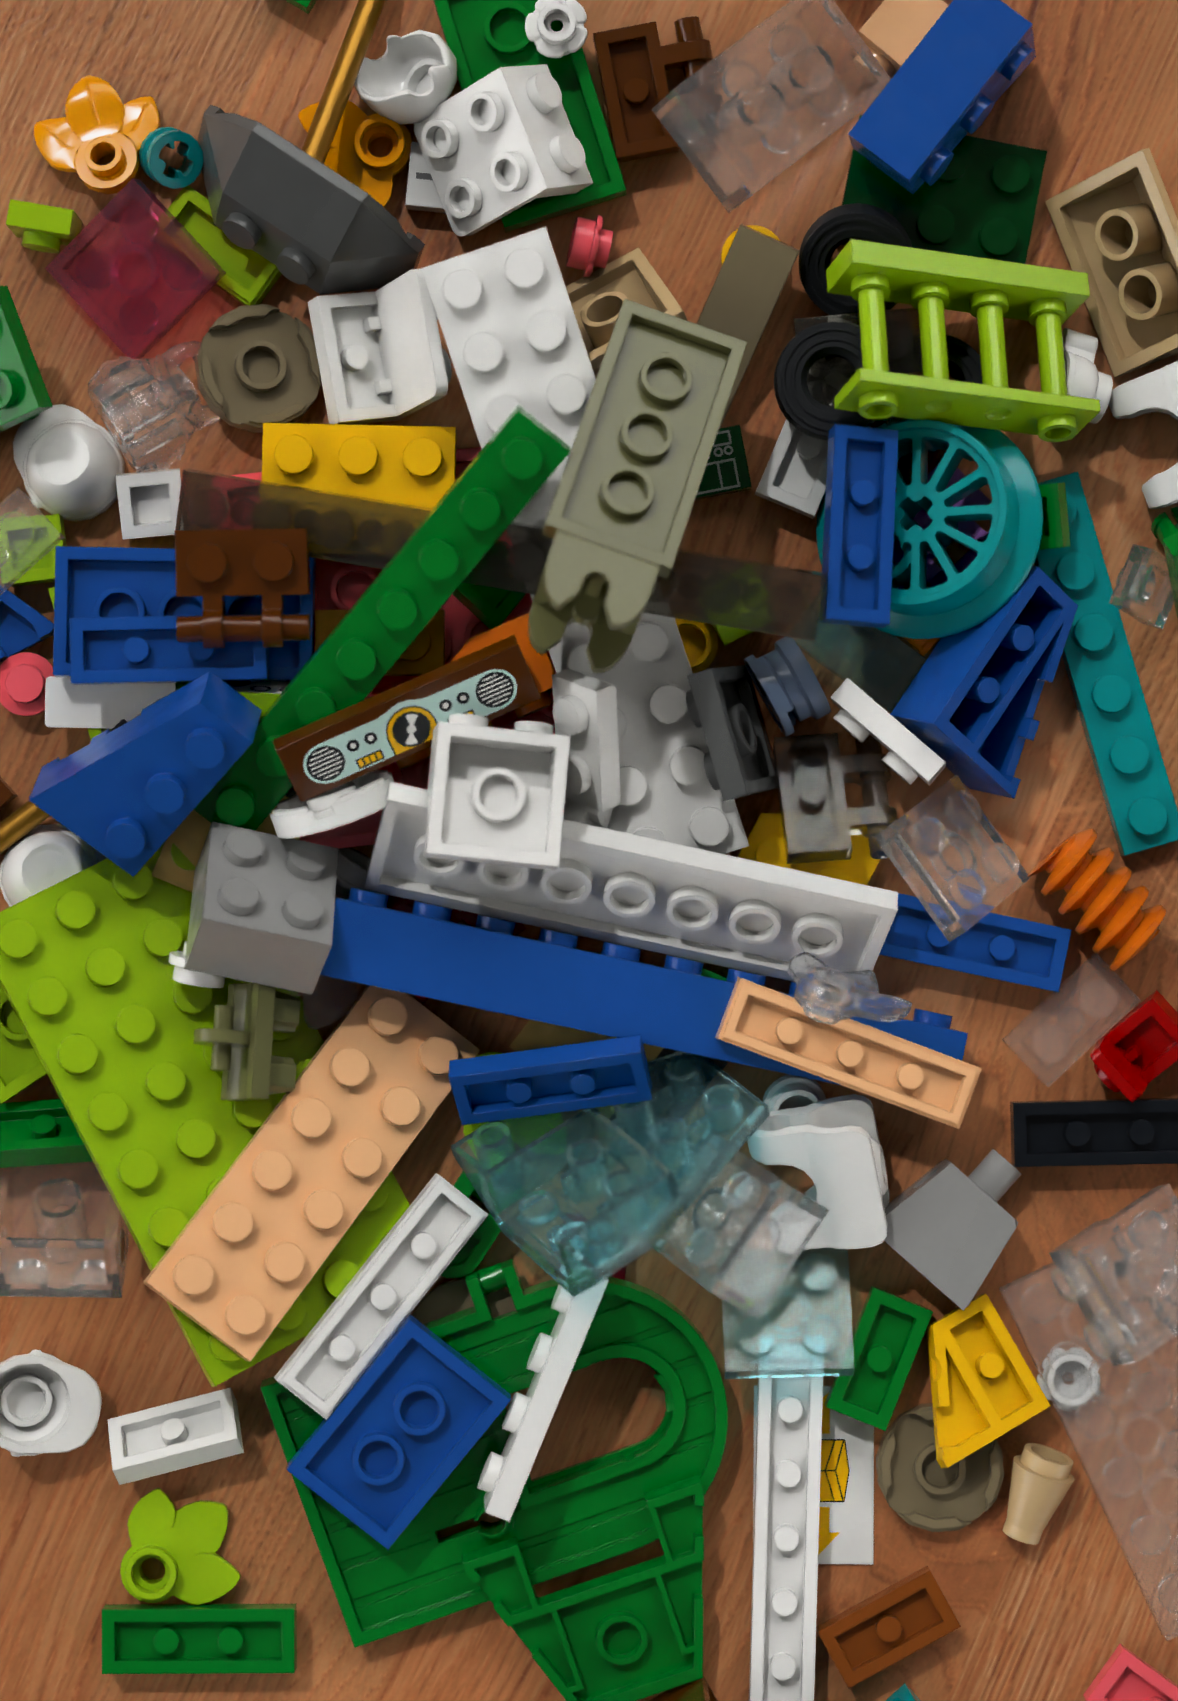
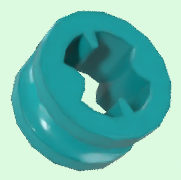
[139,126,204,189]

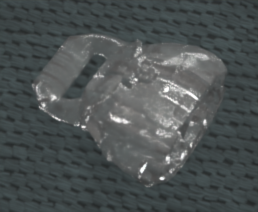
[87,341,222,473]

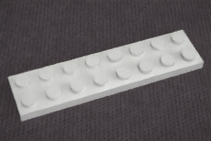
[364,782,898,996]

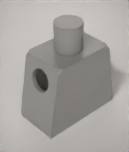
[884,1149,1022,1311]

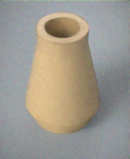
[1002,1443,1075,1545]

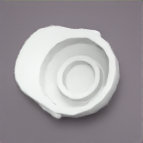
[13,404,125,522]
[0,823,107,907]
[0,1349,102,1457]

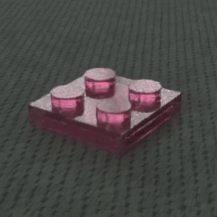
[45,178,226,362]

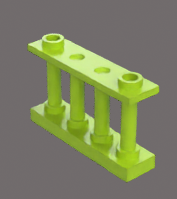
[826,239,1101,442]

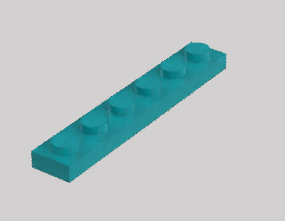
[1034,472,1178,856]

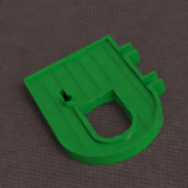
[260,1258,728,1647]

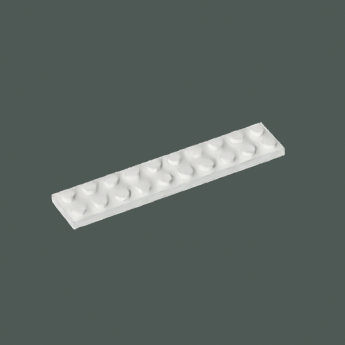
[421,226,749,854]

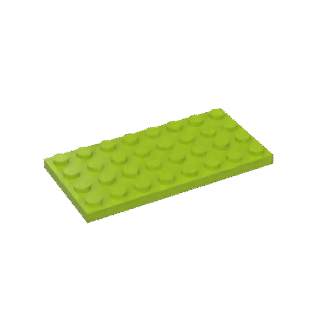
[0,842,410,1387]

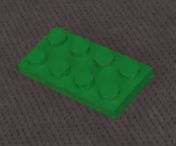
[433,0,626,233]

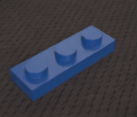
[819,424,899,628]
[70,614,269,685]
[879,893,1072,992]
[449,1035,652,1125]

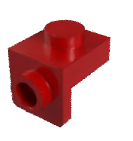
[1090,990,1178,1102]

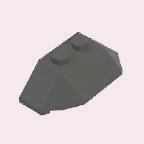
[198,105,425,295]

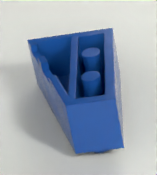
[848,0,1036,194]
[890,566,1078,799]
[28,671,262,877]

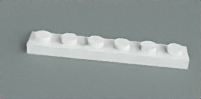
[749,1342,824,1701]

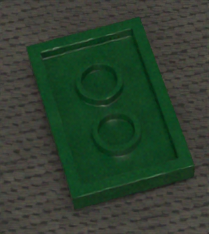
[841,115,1047,264]

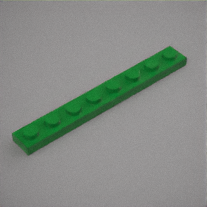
[193,405,570,831]

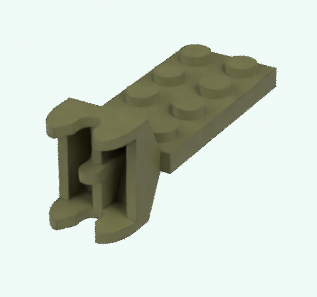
[528,299,748,673]

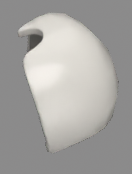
[354,29,457,124]

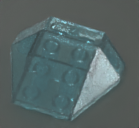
[451,1051,770,1297]

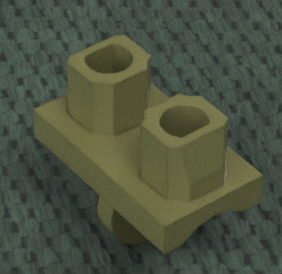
[193,983,301,1102]

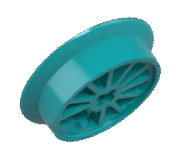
[816,417,1043,639]

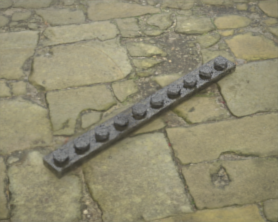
[175,469,827,641]

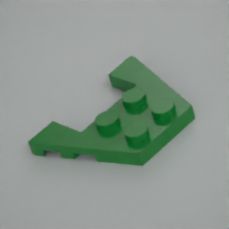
[461,1475,704,1701]

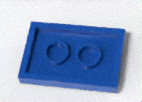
[287,1314,511,1549]

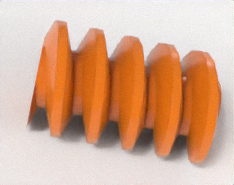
[1027,828,1166,972]

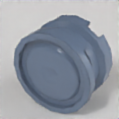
[744,634,832,737]

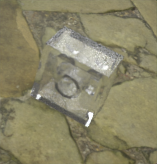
[637,1128,829,1319]

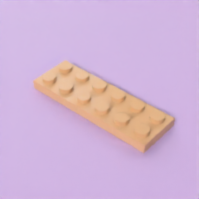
[143,985,480,1361]

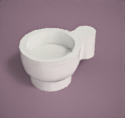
[1062,328,1113,424]

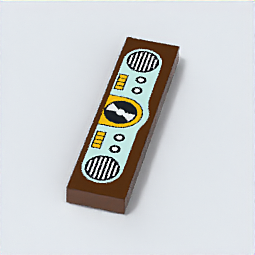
[273,635,541,803]

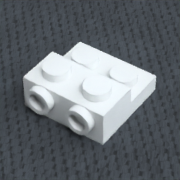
[424,714,570,870]

